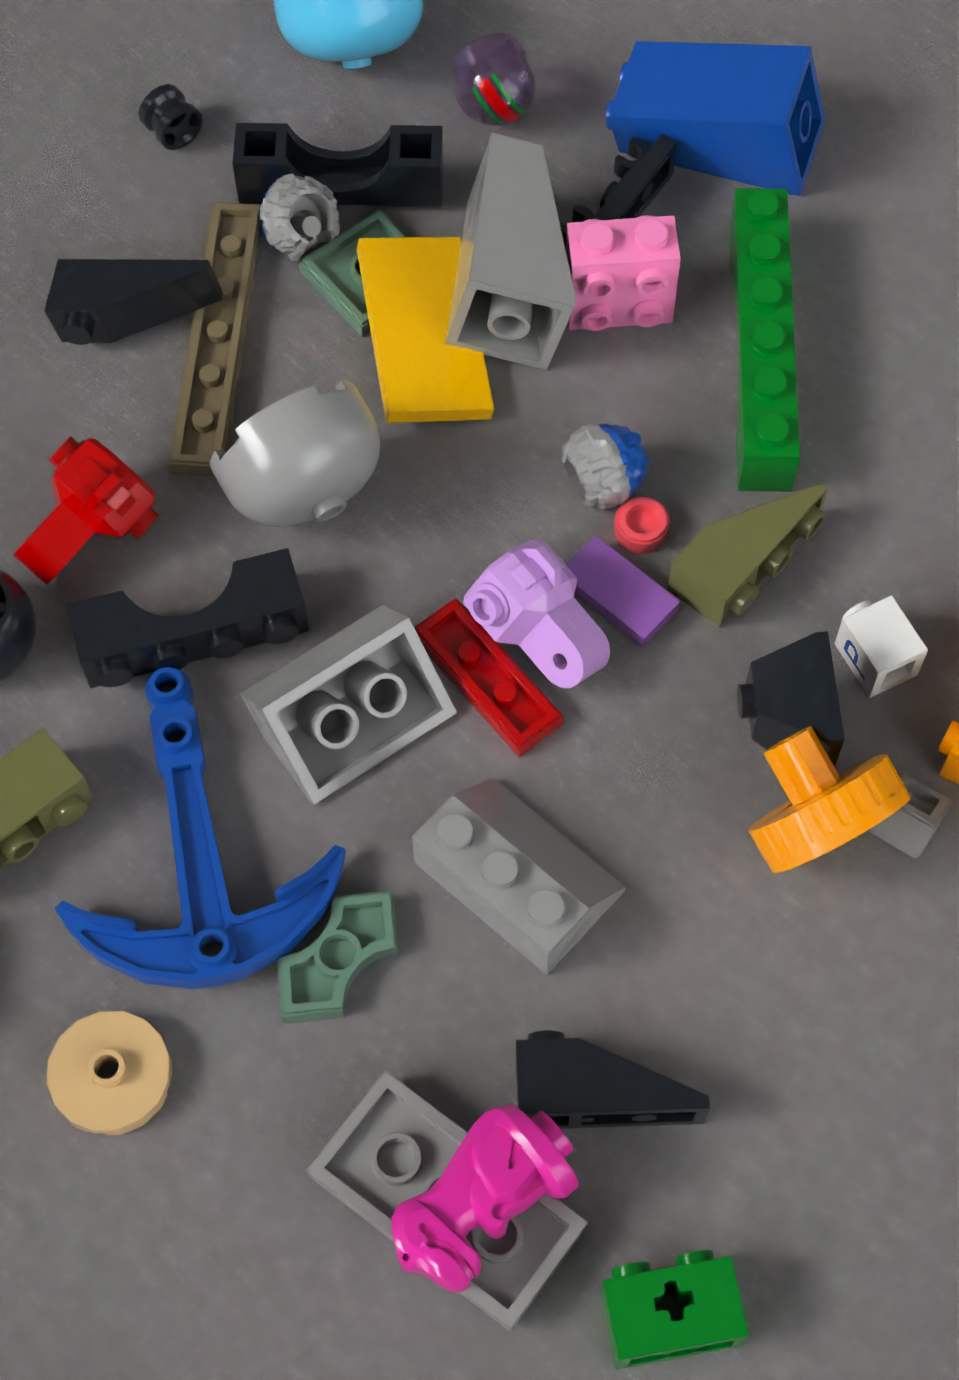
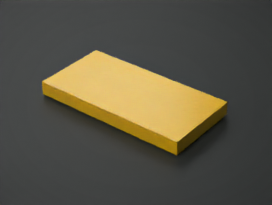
[357,237,494,423]

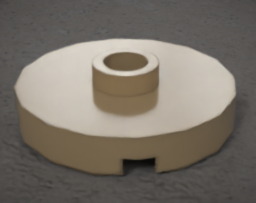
[47,1011,172,1136]

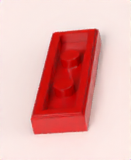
[414,598,564,757]

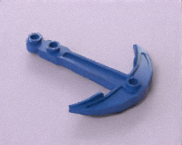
[55,667,346,989]

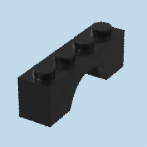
[232,123,444,207]
[66,548,309,688]

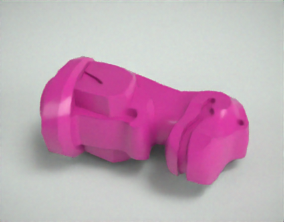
[391,1104,579,1293]

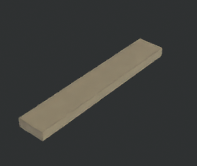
[168,202,263,477]

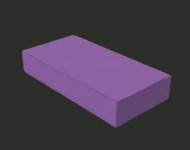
[566,536,680,647]

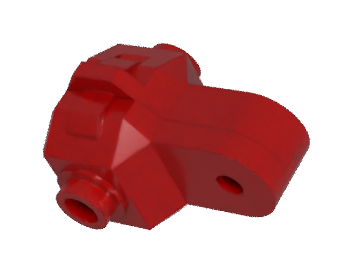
[12,436,159,585]

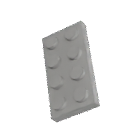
[307,1071,588,1332]

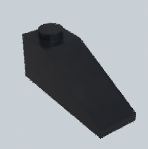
[44,259,223,345]
[515,1030,710,1129]

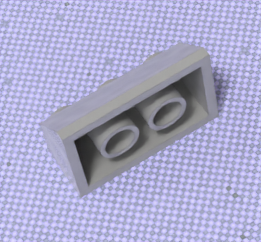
[240,605,457,805]
[412,777,626,975]

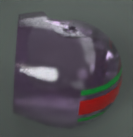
[451,33,536,126]

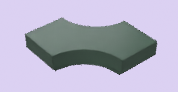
[277,891,399,1024]

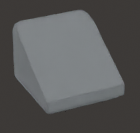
[869,773,953,858]

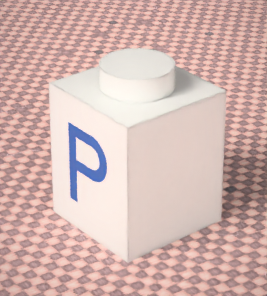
[834,595,928,698]

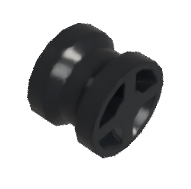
[138,84,203,150]

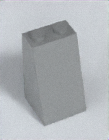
[445,132,576,370]

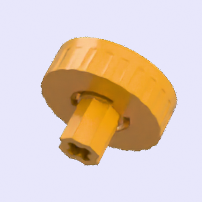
[748,726,911,873]

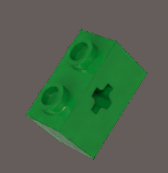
[600,1250,749,1370]

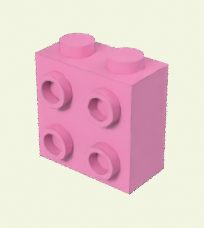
[566,215,681,331]

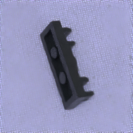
[560,134,677,247]

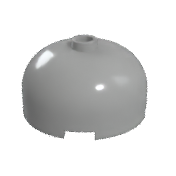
[210,380,380,528]

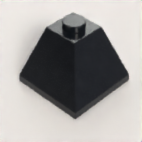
[737,631,845,767]

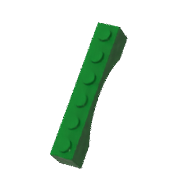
[729,188,800,492]

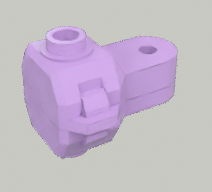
[463,540,610,688]

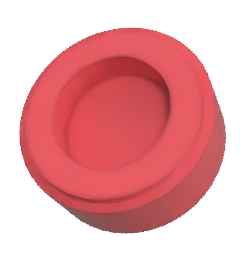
[614,497,670,554]

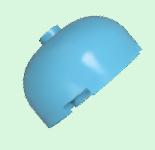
[273,0,423,69]

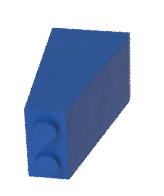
[606,41,825,196]

